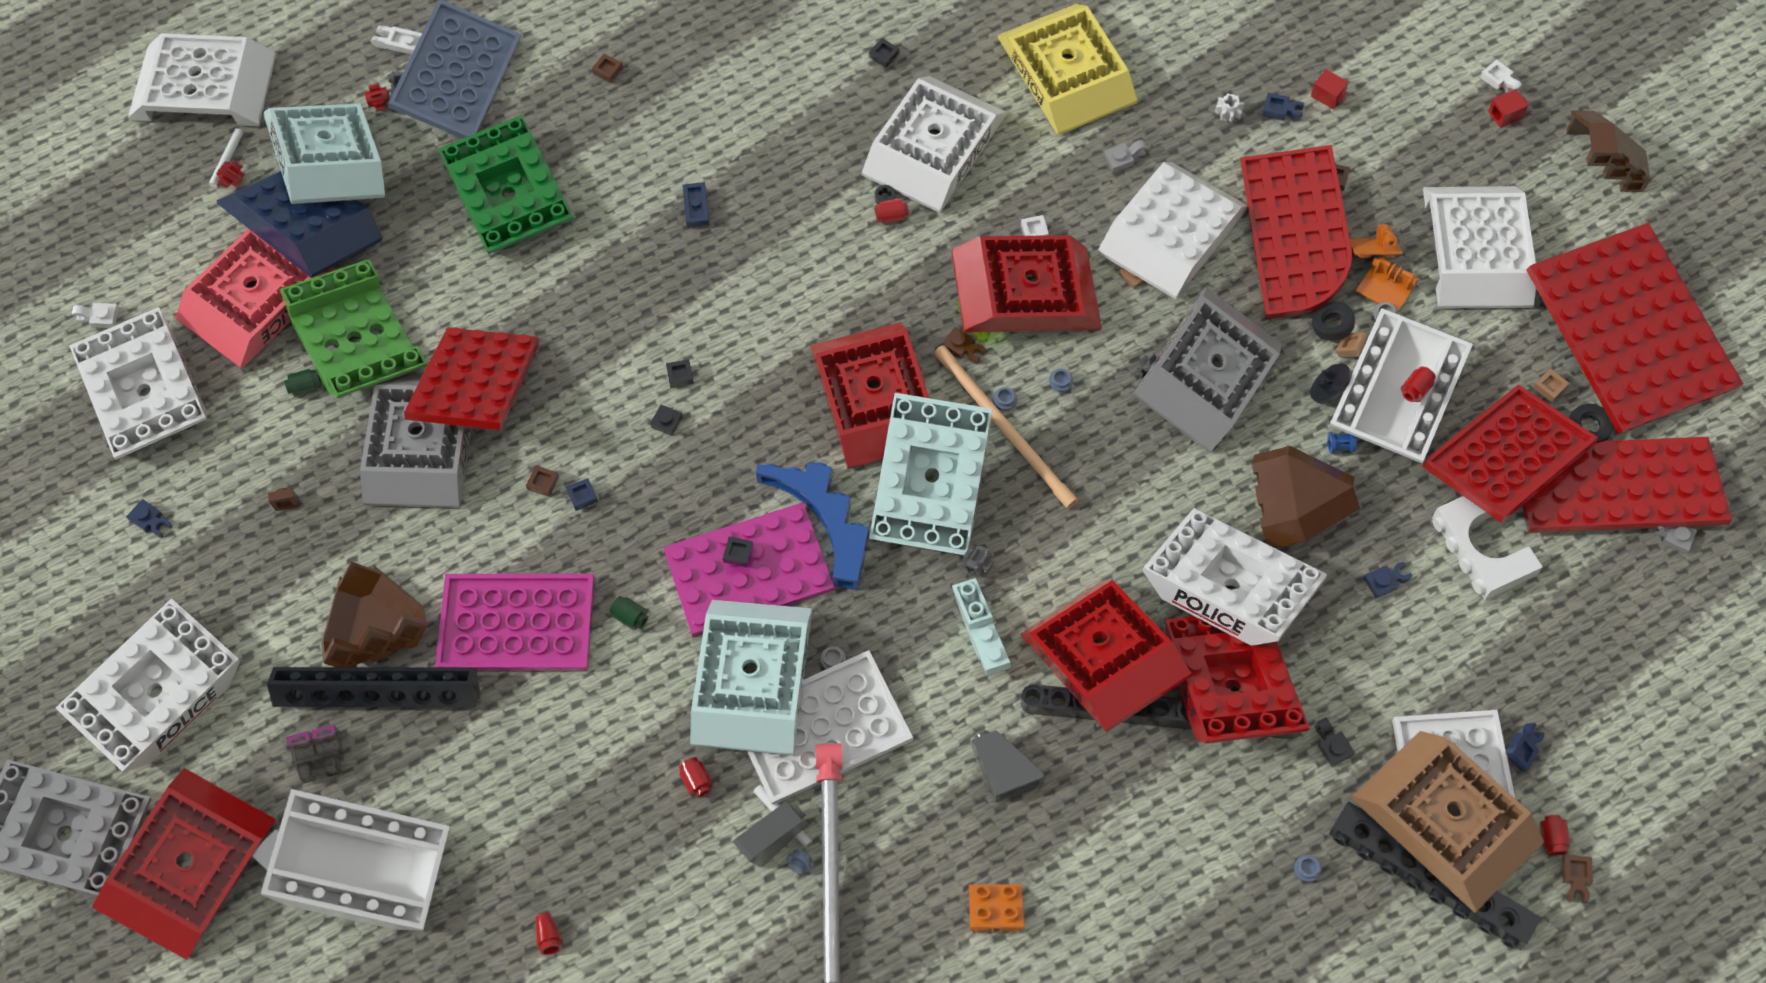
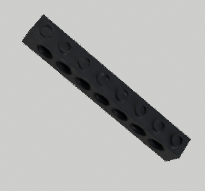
[267,667,480,708]
[1329,801,1542,950]

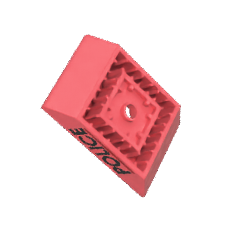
[175,229,338,369]

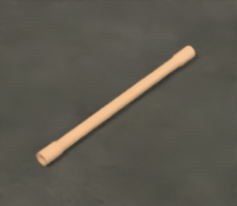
[934,345,1078,509]

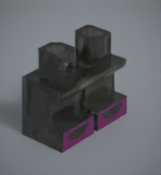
[286,724,345,783]

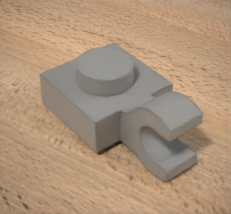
[1104,140,1146,173]
[1648,526,1697,553]

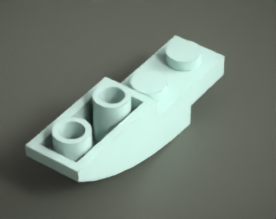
[952,578,1011,675]

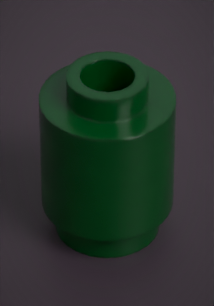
[284,368,322,397]
[610,596,648,630]

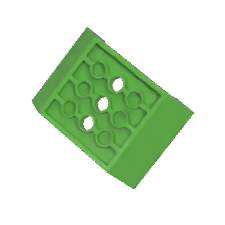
[280,259,427,398]

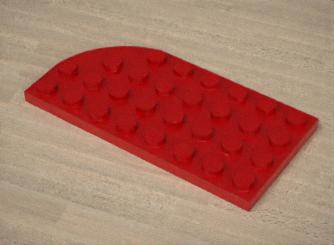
[1240,145,1352,319]
[1522,437,1732,533]

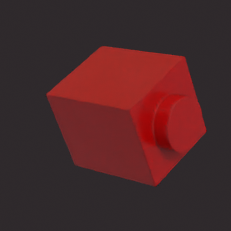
[1310,69,1349,109]
[1488,89,1529,128]

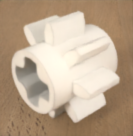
[1215,93,1244,123]

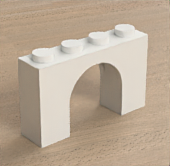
[1432,496,1543,600]

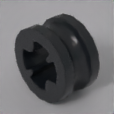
[875,185,895,205]

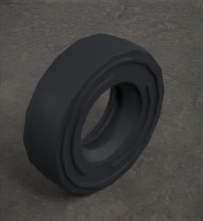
[1312,302,1355,341]
[1569,403,1613,442]

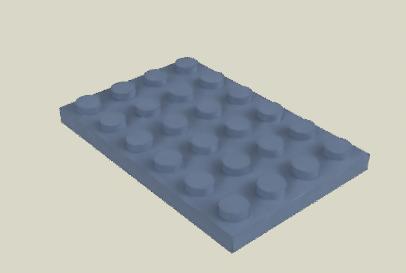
[388,0,521,139]

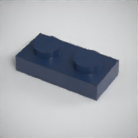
[683,182,710,228]

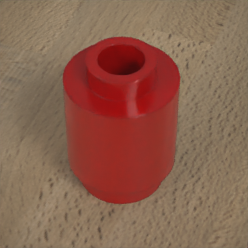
[874,198,909,224]
[1401,366,1436,402]
[679,757,714,798]
[1539,815,1571,856]

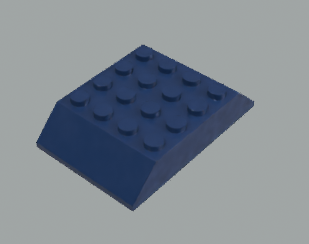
[217,169,382,278]

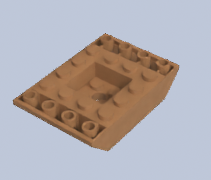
[1351,731,1544,913]

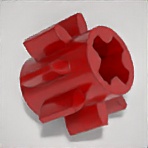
[364,83,390,112]
[216,160,245,188]

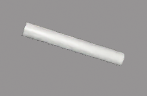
[209,129,244,188]
[753,785,813,848]

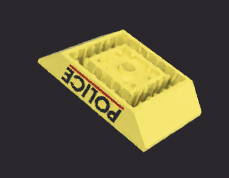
[998,4,1137,135]

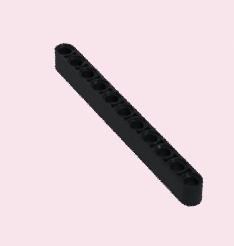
[1021,684,1300,739]

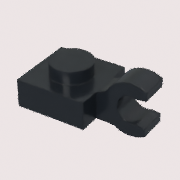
[1314,718,1355,767]

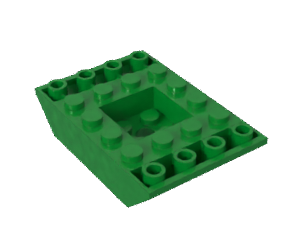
[438,115,574,254]

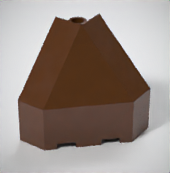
[1566,110,1650,192]
[1252,446,1360,548]
[321,561,427,667]

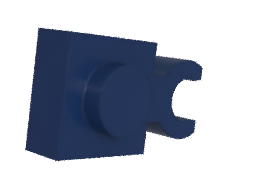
[1262,93,1305,120]
[126,499,173,538]
[1363,562,1412,599]
[1505,723,1545,770]

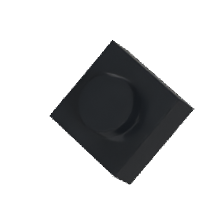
[869,38,900,68]
[666,359,694,388]
[650,404,683,436]
[722,536,754,567]

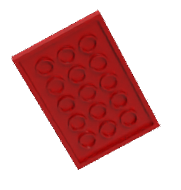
[404,327,539,430]
[1422,384,1598,523]

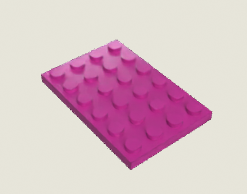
[663,502,835,637]
[435,574,595,671]

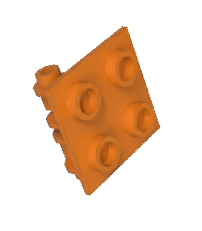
[1350,224,1403,258]
[1355,256,1419,311]
[969,884,1024,933]

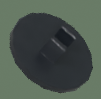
[1310,363,1352,404]

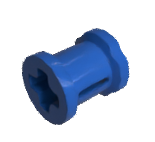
[1327,432,1357,454]

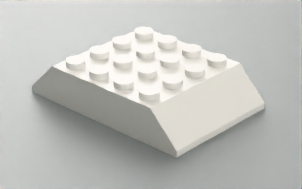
[1097,162,1248,299]
[1329,308,1473,463]
[260,789,450,931]

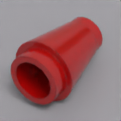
[535,913,563,955]

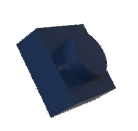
[566,478,598,511]

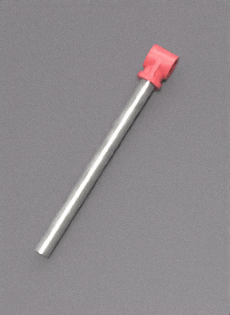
[816,743,842,983]

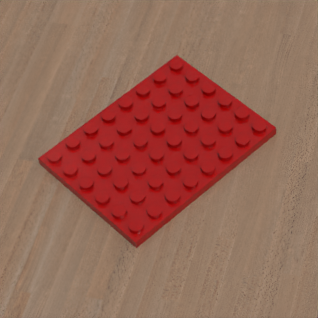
[1526,222,1744,434]

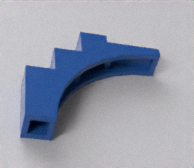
[756,462,869,590]

